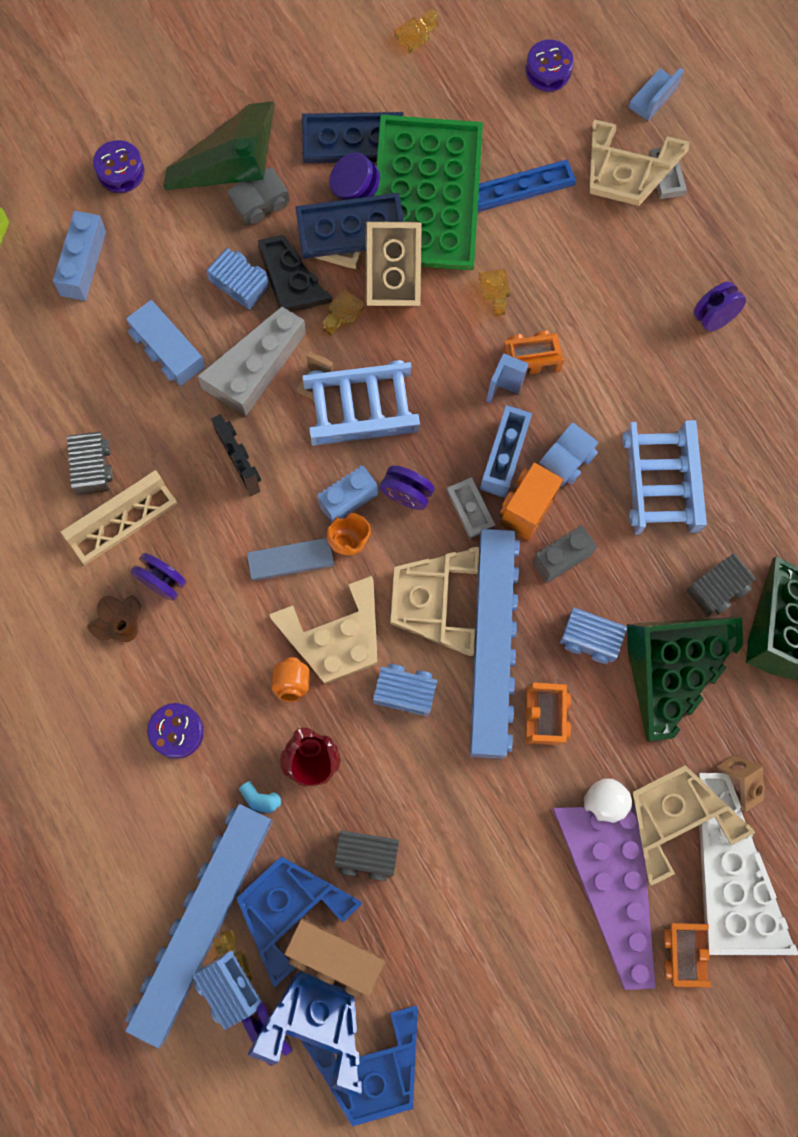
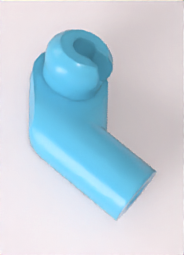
[238,781,281,813]

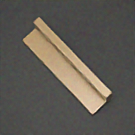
[61,470,178,566]

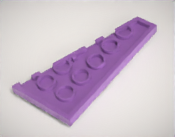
[552,805,656,990]

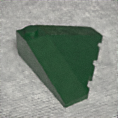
[163,101,274,190]
[746,556,798,681]
[627,617,743,741]

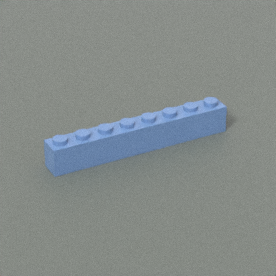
[470,529,520,759]
[125,804,273,1048]

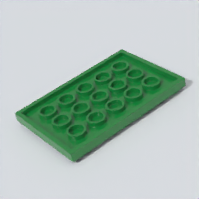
[374,115,483,271]

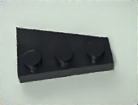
[258,235,332,312]
[211,414,262,496]

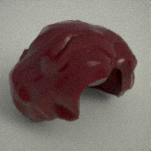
[280,728,341,787]

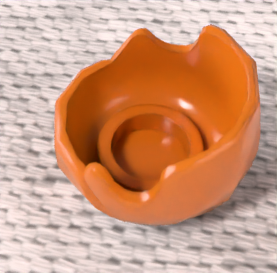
[326,513,371,556]

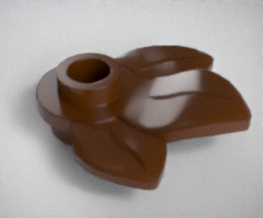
[88,595,141,642]

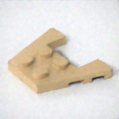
[590,119,689,206]
[390,547,479,656]
[269,576,378,684]
[633,765,755,886]

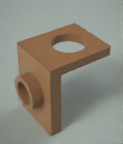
[296,351,334,401]
[717,755,765,812]

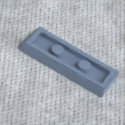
[247,538,334,581]

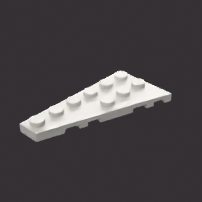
[696,773,798,955]

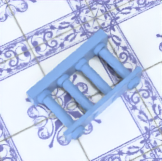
[303,360,420,446]
[622,420,707,535]

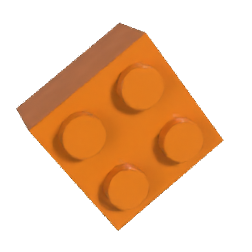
[500,463,563,541]

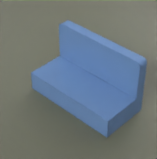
[628,68,684,121]
[486,353,529,404]

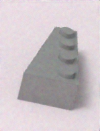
[198,307,306,417]

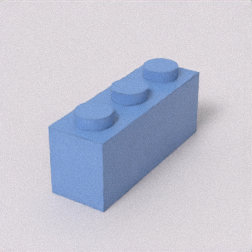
[53,210,106,301]
[126,300,205,386]
[480,405,532,498]

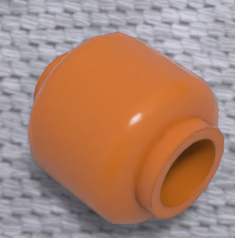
[271,657,310,702]

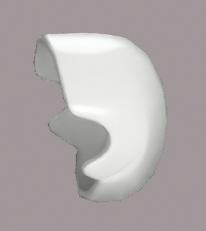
[584,778,632,823]

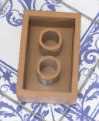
[284,919,385,999]

